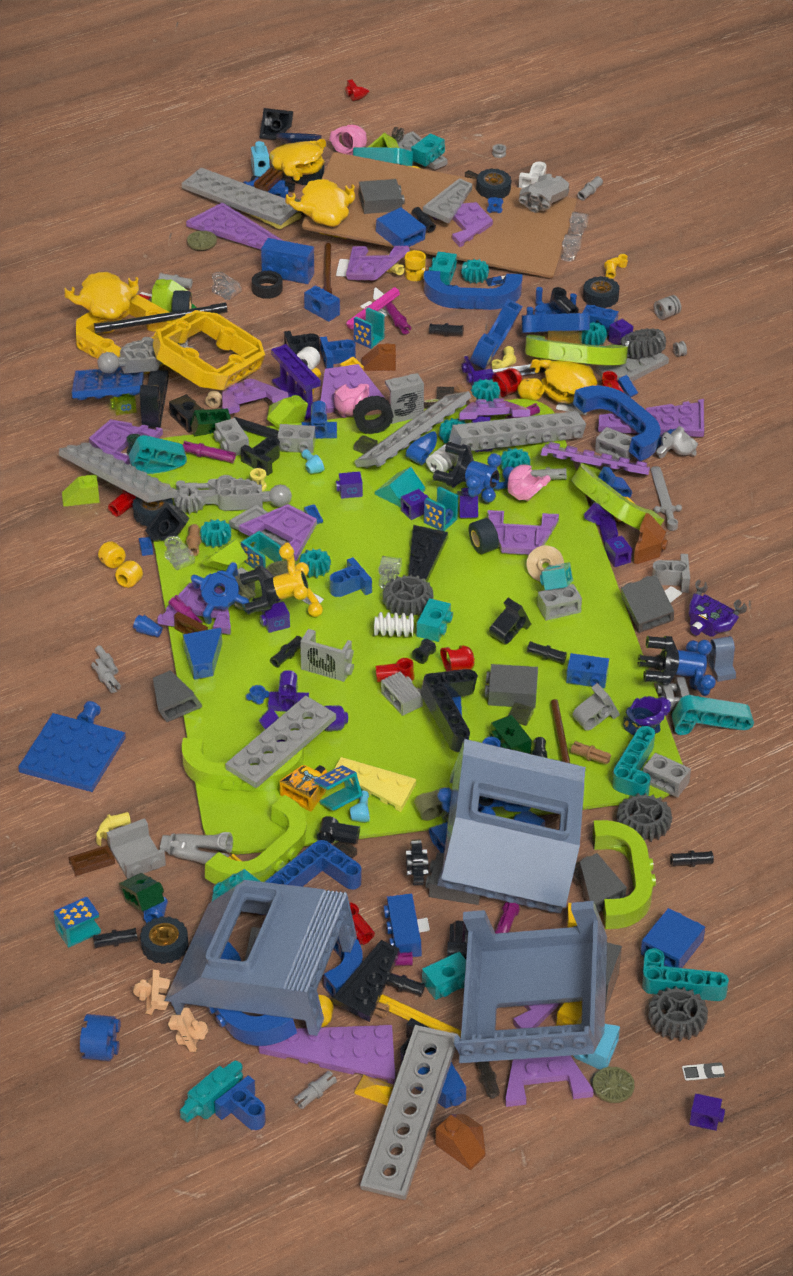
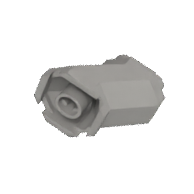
[519,174,569,213]

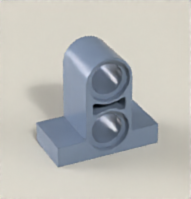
[706,636,736,682]

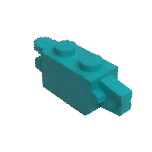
[180,1060,243,1123]

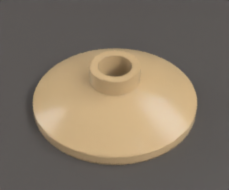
[527,545,564,582]

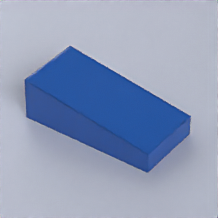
[618,375,638,397]
[304,504,323,524]
[139,537,153,556]

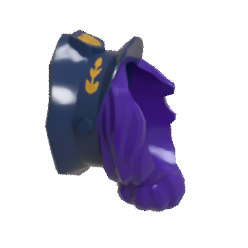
[623,696,671,736]

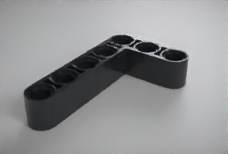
[140,370,169,429]
[421,669,478,752]

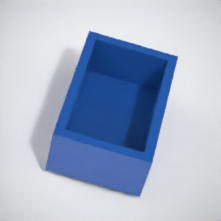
[261,238,314,284]

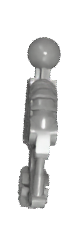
[97,337,193,374]
[174,475,292,514]

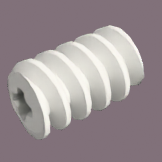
[426,441,459,473]
[374,612,414,637]

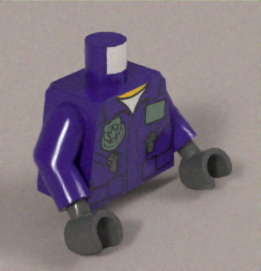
[688,579,747,637]

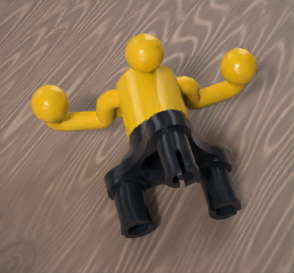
[240,542,323,617]

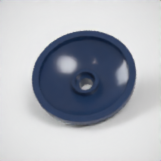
[276,133,322,144]

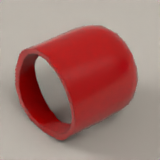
[492,368,523,397]
[440,645,475,671]

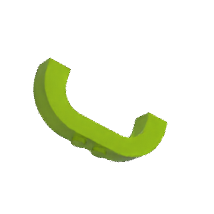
[525,335,628,365]
[572,463,664,530]
[182,738,304,791]
[205,795,307,884]
[592,820,656,929]

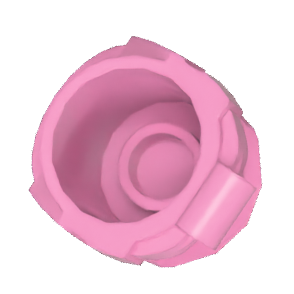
[329,125,367,155]
[334,384,369,418]
[508,465,551,502]

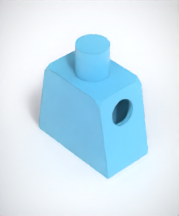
[251,141,270,176]
[574,1024,620,1070]

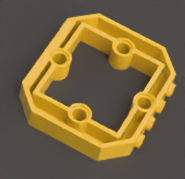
[76,295,175,374]
[152,310,265,390]

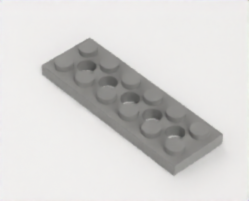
[225,696,336,788]

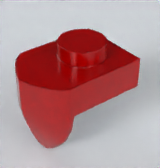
[345,79,369,101]

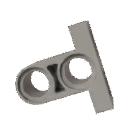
[652,554,690,593]
[573,683,620,730]

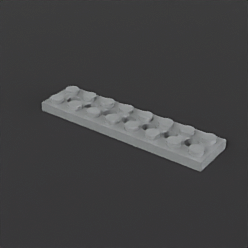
[182,168,297,225]
[354,391,471,468]
[59,443,177,502]
[360,1025,458,1200]

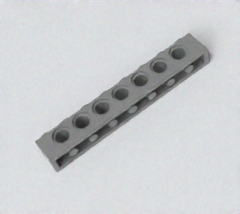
[449,411,586,451]

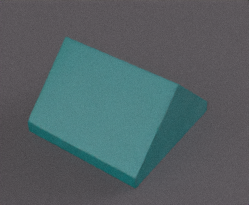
[375,467,425,507]

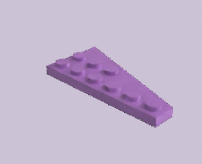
[186,203,283,249]
[598,399,704,437]
[259,1025,395,1084]

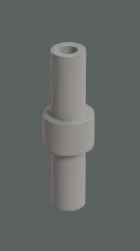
[95,645,119,675]

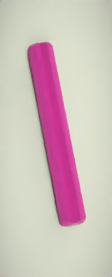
[346,287,400,330]

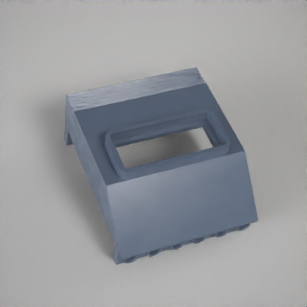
[437,739,585,913]
[164,880,357,1036]
[454,901,607,1063]

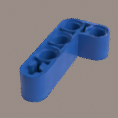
[522,313,590,333]

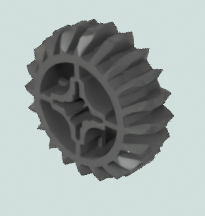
[620,328,666,358]
[383,574,434,616]
[616,793,672,842]
[648,985,708,1042]

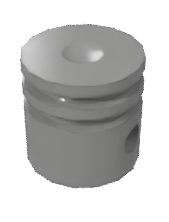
[654,295,682,320]

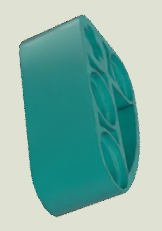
[129,435,187,474]

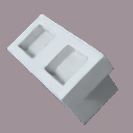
[519,162,546,188]

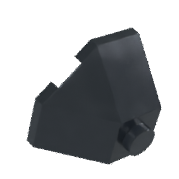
[259,108,294,140]
[145,502,190,542]

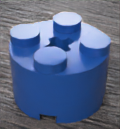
[80,1014,121,1061]

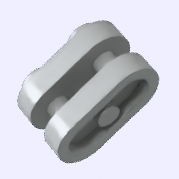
[656,677,689,711]

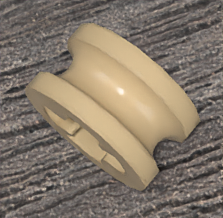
[205,391,222,408]

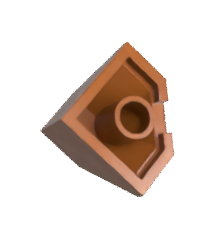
[362,343,396,371]
[634,513,668,564]
[435,1114,486,1170]

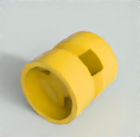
[405,250,426,281]

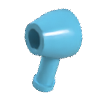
[302,449,325,474]
[350,791,370,822]

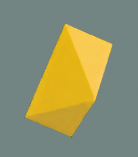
[355,1075,394,1105]

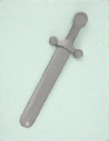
[651,466,682,531]

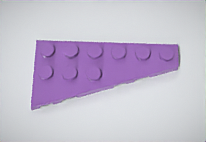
[541,442,650,475]

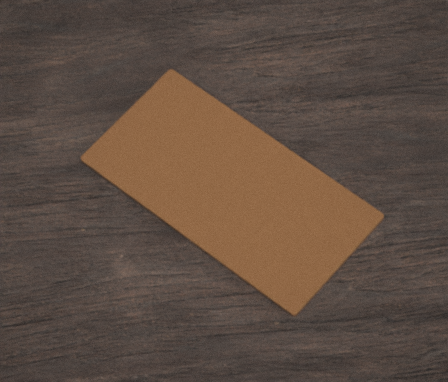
[302,152,577,278]

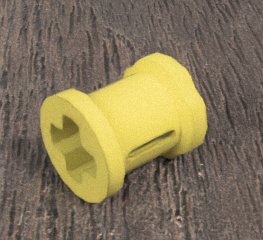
[250,468,267,492]

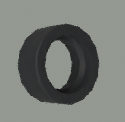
[252,271,283,299]

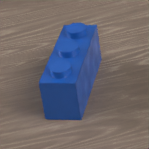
[384,893,422,957]

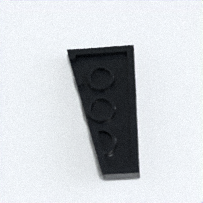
[408,525,448,582]
[333,940,400,1022]

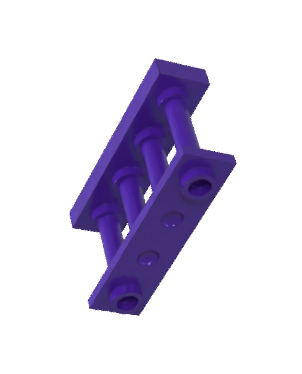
[271,344,321,419]

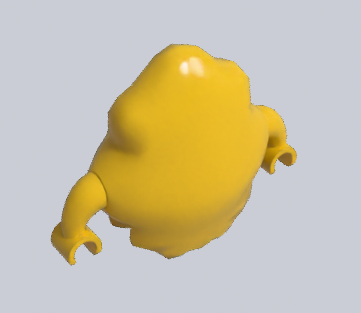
[269,139,326,180]
[285,179,355,227]
[64,272,139,320]
[530,359,597,404]

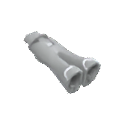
[160,832,233,865]

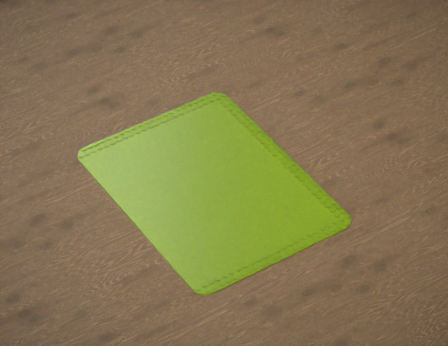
[147,399,683,855]

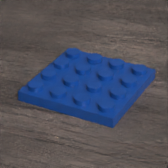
[72,367,144,400]
[18,713,126,792]

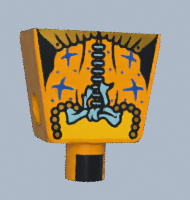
[280,765,327,812]

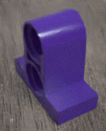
[268,670,309,712]

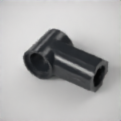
[549,287,579,314]
[317,816,360,844]
[447,920,468,959]

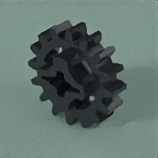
[406,839,428,885]

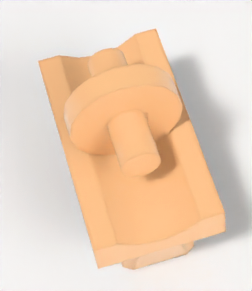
[133,969,170,1015]
[168,1008,208,1052]

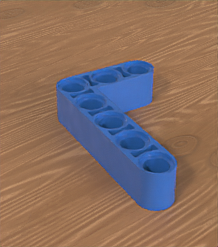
[258,840,362,915]

